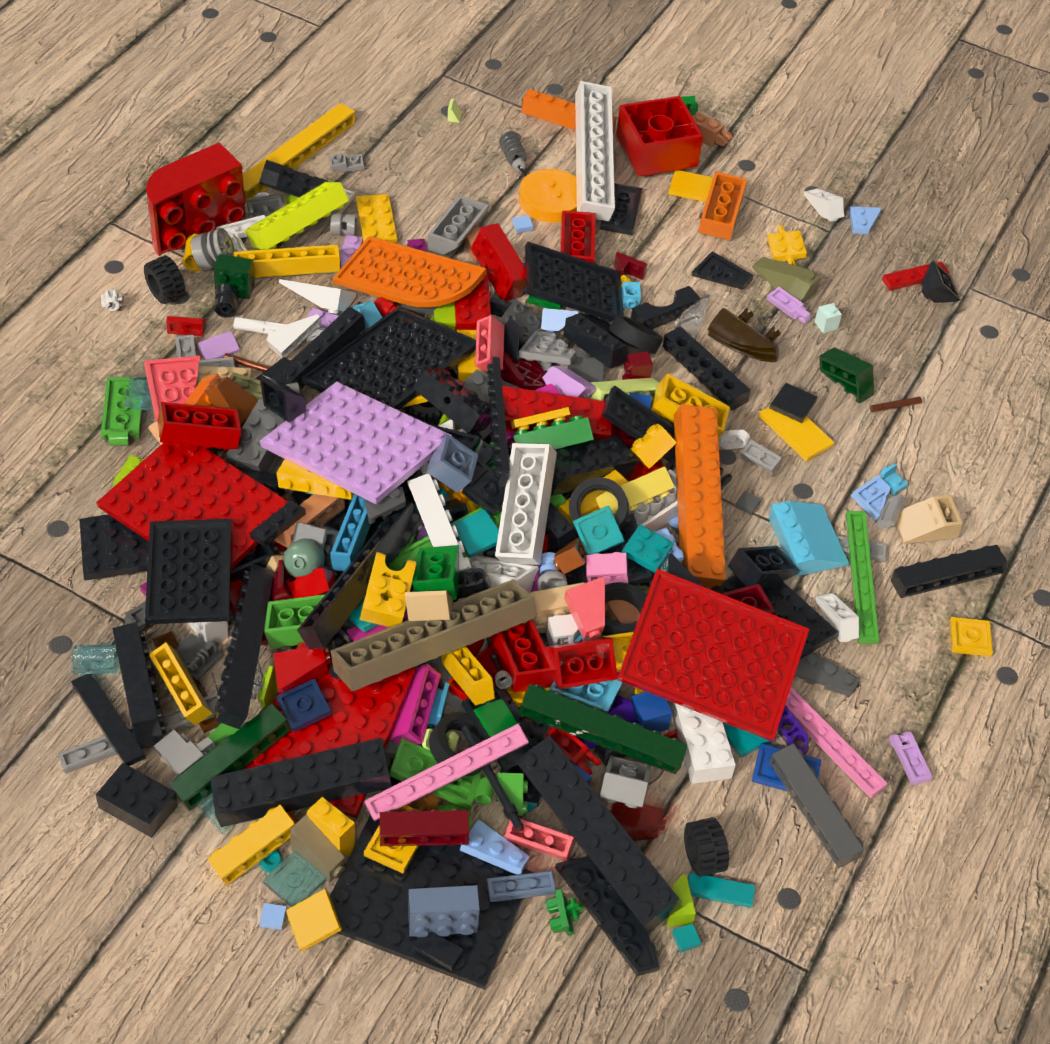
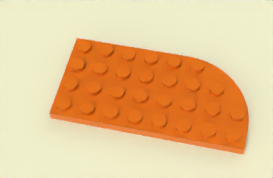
[333,236,487,308]

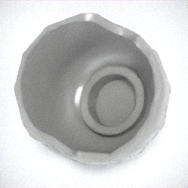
[537,570,567,591]

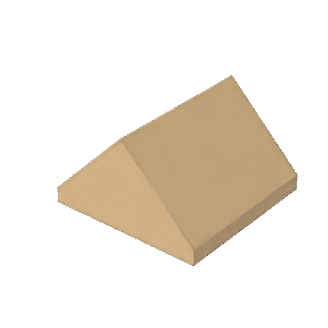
[405,591,453,621]

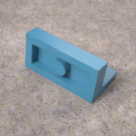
[427,682,450,729]

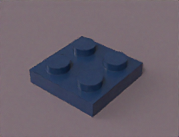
[276,679,332,733]

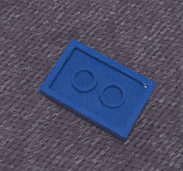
[751,743,822,792]

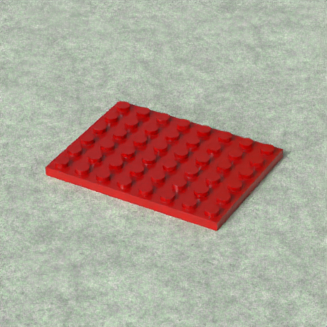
[96,443,289,570]
[616,569,809,741]
[242,642,416,818]

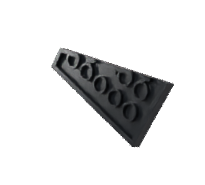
[555,856,659,976]

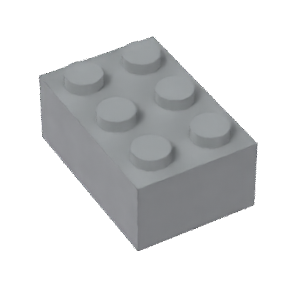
[600,755,652,808]

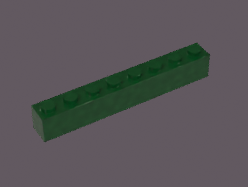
[518,684,688,774]

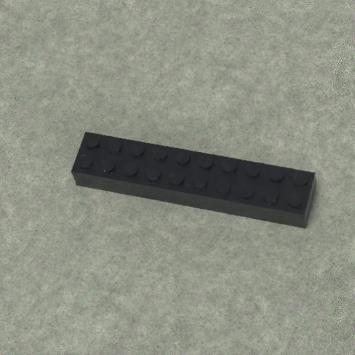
[516,735,683,934]

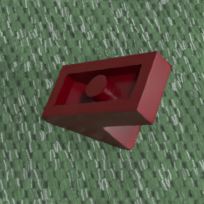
[614,251,647,280]

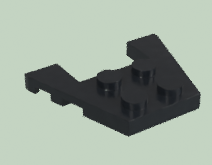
[462,441,506,516]

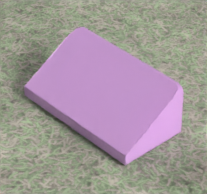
[198,331,240,360]

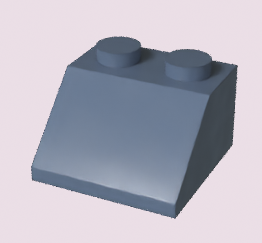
[427,434,478,493]

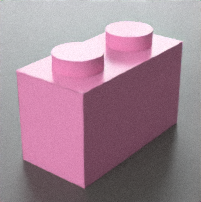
[586,552,628,585]

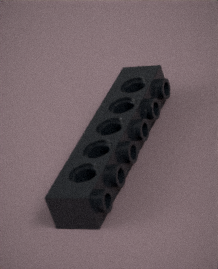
[662,326,751,411]

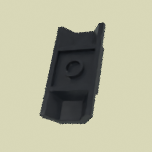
[259,159,330,197]

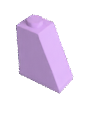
[542,366,597,399]

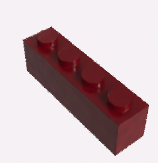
[379,809,469,846]

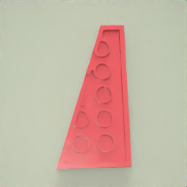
[144,355,200,445]

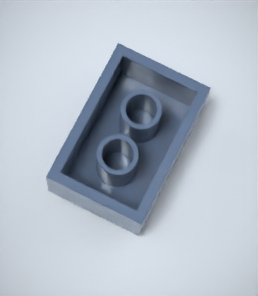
[408,885,479,937]

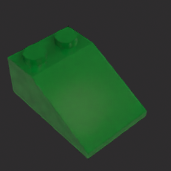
[412,545,459,600]

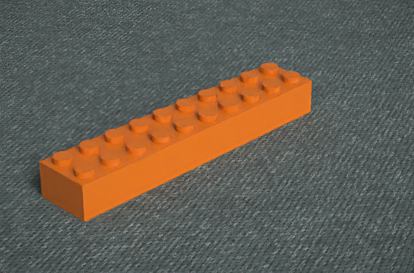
[674,404,726,588]

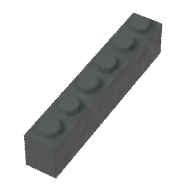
[769,744,864,869]

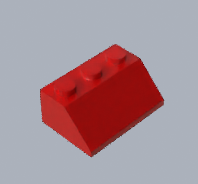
[546,637,617,689]

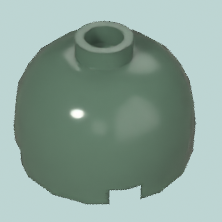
[283,539,325,578]

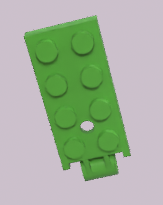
[101,377,145,446]
[389,738,494,810]

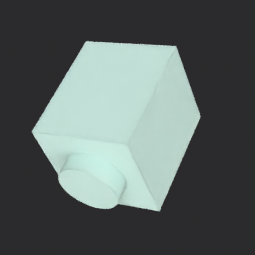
[815,303,842,333]

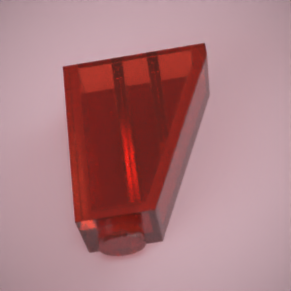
[611,801,667,841]

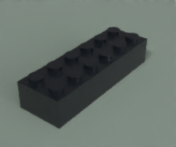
[551,436,639,496]
[112,622,167,749]

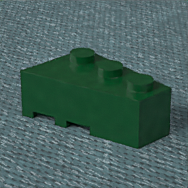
[819,347,874,404]

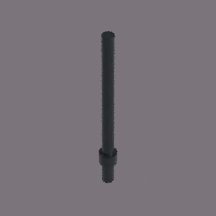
[461,726,524,832]

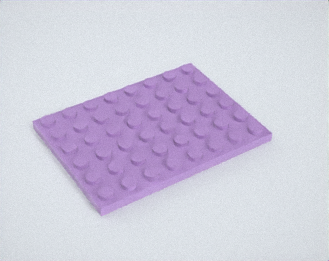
[260,382,452,505]

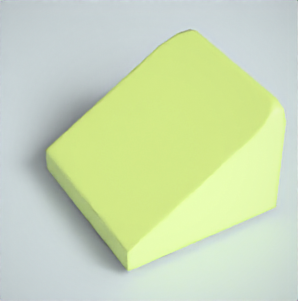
[448,99,462,123]

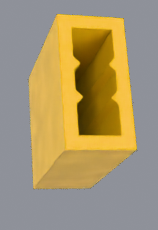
[307,797,355,859]

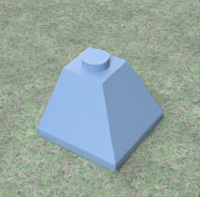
[541,308,578,334]

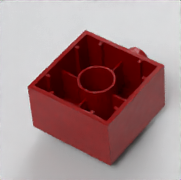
[616,96,703,177]

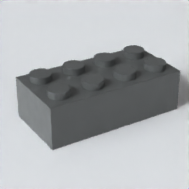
[225,398,286,473]

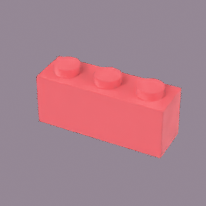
[475,315,504,373]
[504,818,576,861]

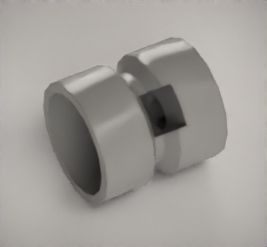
[330,213,356,236]

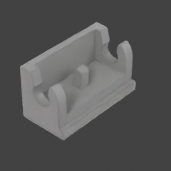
[740,440,782,477]

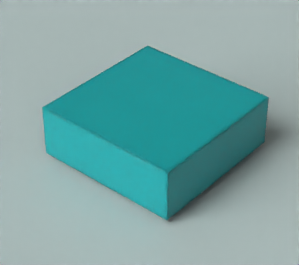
[671,923,701,953]

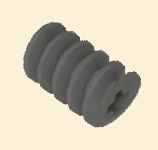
[499,131,527,165]

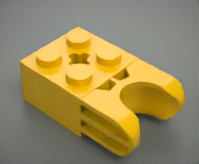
[360,552,416,627]

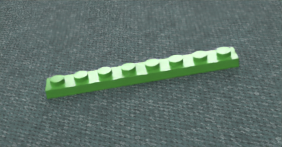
[845,511,879,644]

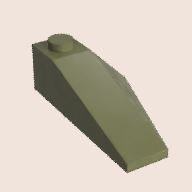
[752,257,820,304]

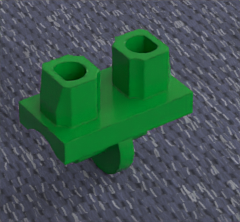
[545,889,584,936]

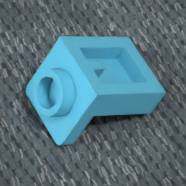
[880,463,909,496]

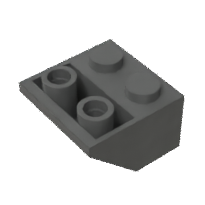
[291,522,339,570]

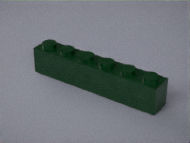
[169,704,291,811]

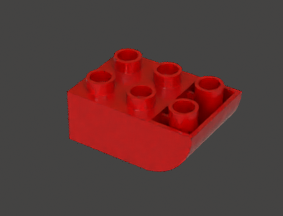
[146,142,245,256]

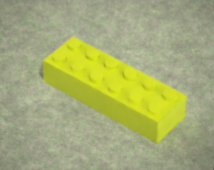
[244,182,349,250]

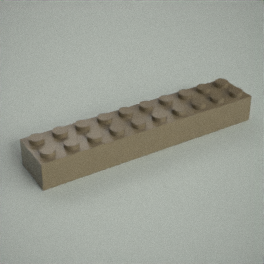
[331,579,536,691]

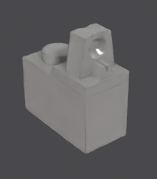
[154,730,216,776]

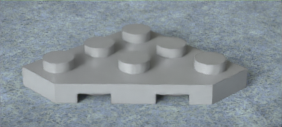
[519,330,576,366]

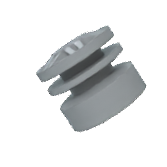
[191,228,235,271]

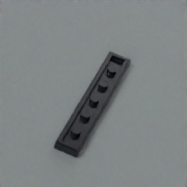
[71,672,146,766]

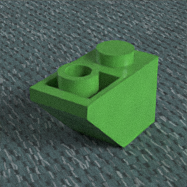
[497,773,528,819]

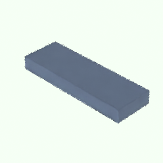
[487,871,556,902]

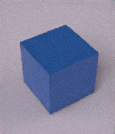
[631,692,672,732]

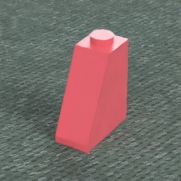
[564,577,605,640]

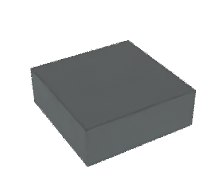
[735,491,761,515]

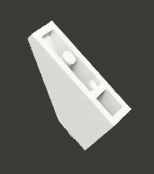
[804,188,844,221]
[266,315,321,358]
[815,593,859,642]

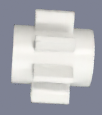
[101,289,123,311]

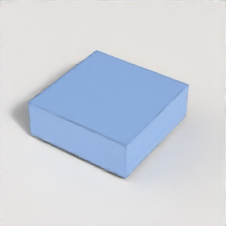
[512,215,533,233]
[259,903,287,930]

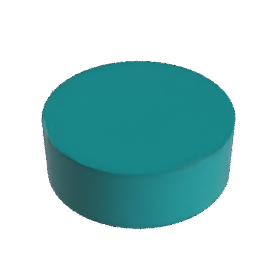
[259,850,282,873]

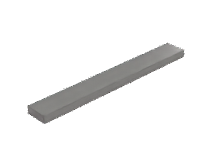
[58,692,220,774]

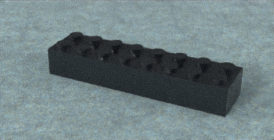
[210,738,392,827]

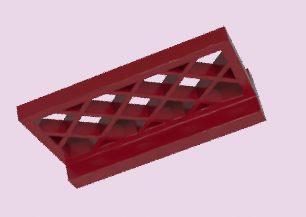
[501,349,546,390]

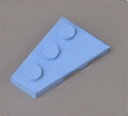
[460,819,530,875]

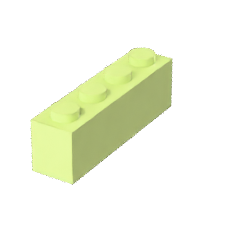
[588,378,659,403]

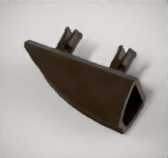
[707,308,781,363]

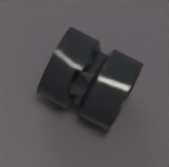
[214,284,238,318]

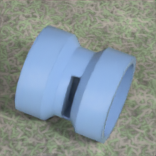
[540,552,559,575]

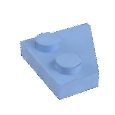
[849,206,881,234]
[851,475,891,521]

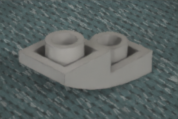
[329,153,365,171]

